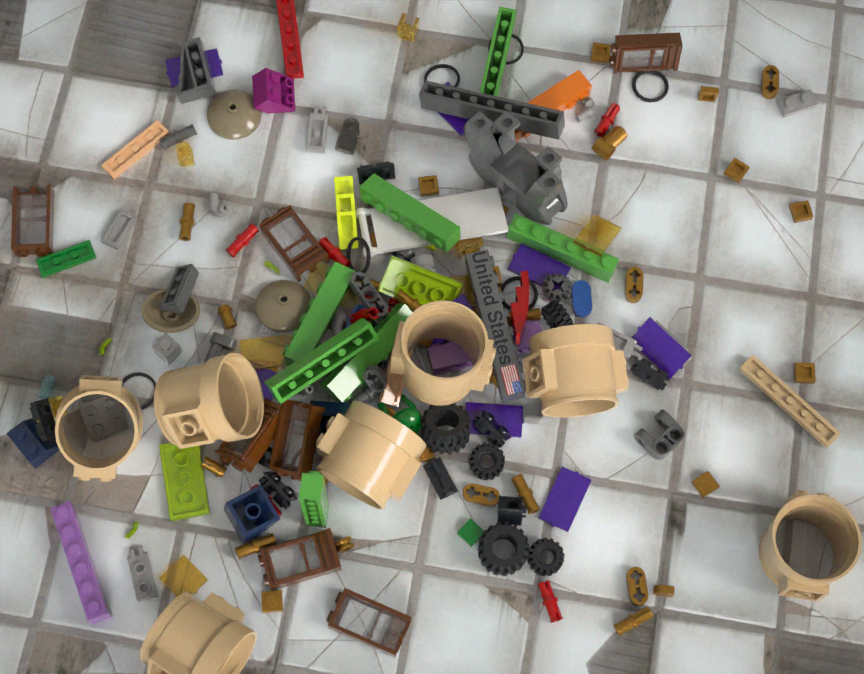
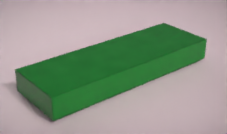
[35,240,96,278]

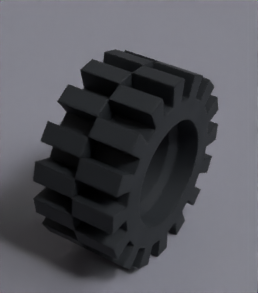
[541,300,574,329]
[469,442,505,481]
[527,537,565,576]

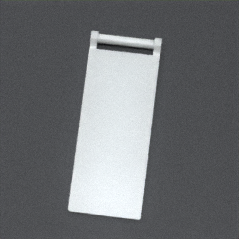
[356,188,508,258]

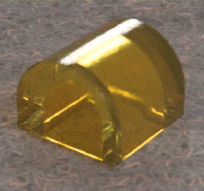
[176,141,195,167]

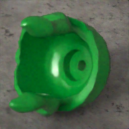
[377,394,422,434]

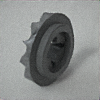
[542,273,572,302]

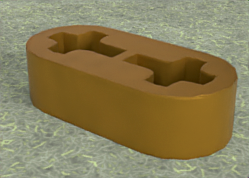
[761,65,779,99]
[625,267,644,303]
[463,484,500,507]
[626,567,648,606]

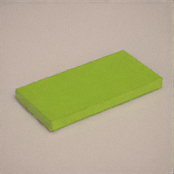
[377,256,463,305]
[159,442,210,522]

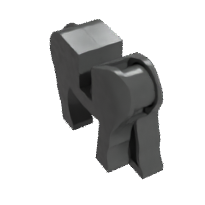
[463,111,568,225]

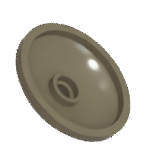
[207,89,262,140]
[255,280,311,332]
[142,288,200,333]

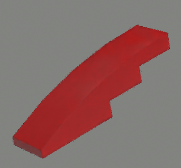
[510,271,530,345]

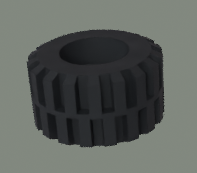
[421,403,471,455]
[478,522,529,576]

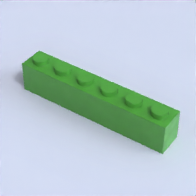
[480,6,517,97]
[359,174,461,252]
[506,213,619,283]
[282,262,355,365]
[320,304,413,402]
[265,318,379,404]
[299,471,329,528]

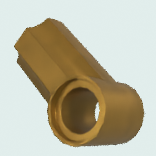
[591,125,628,161]

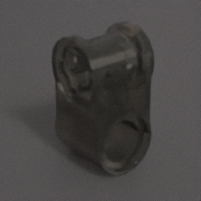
[335,118,360,155]

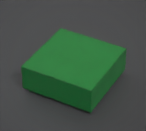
[457,518,484,547]

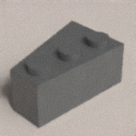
[177,37,217,104]

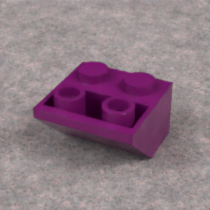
[252,68,296,114]

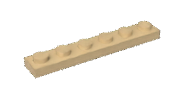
[739,355,841,449]

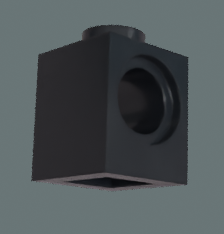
[497,496,526,526]

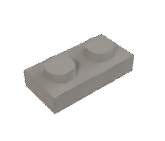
[777,89,818,118]

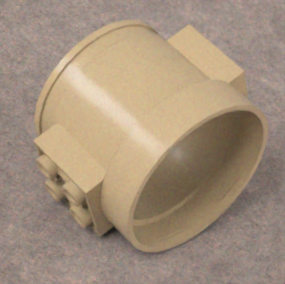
[390,301,496,406]
[522,324,629,418]
[154,353,264,449]
[55,375,144,482]
[316,401,426,510]
[759,490,862,602]
[139,592,257,674]

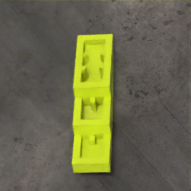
[334,176,358,250]

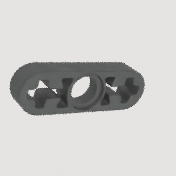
[349,272,388,321]

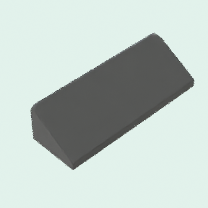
[160,264,199,313]

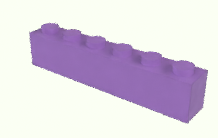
[427,320,542,375]
[50,501,112,625]

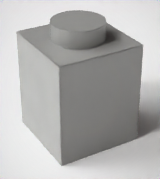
[152,333,183,366]

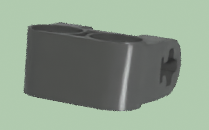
[633,409,685,460]

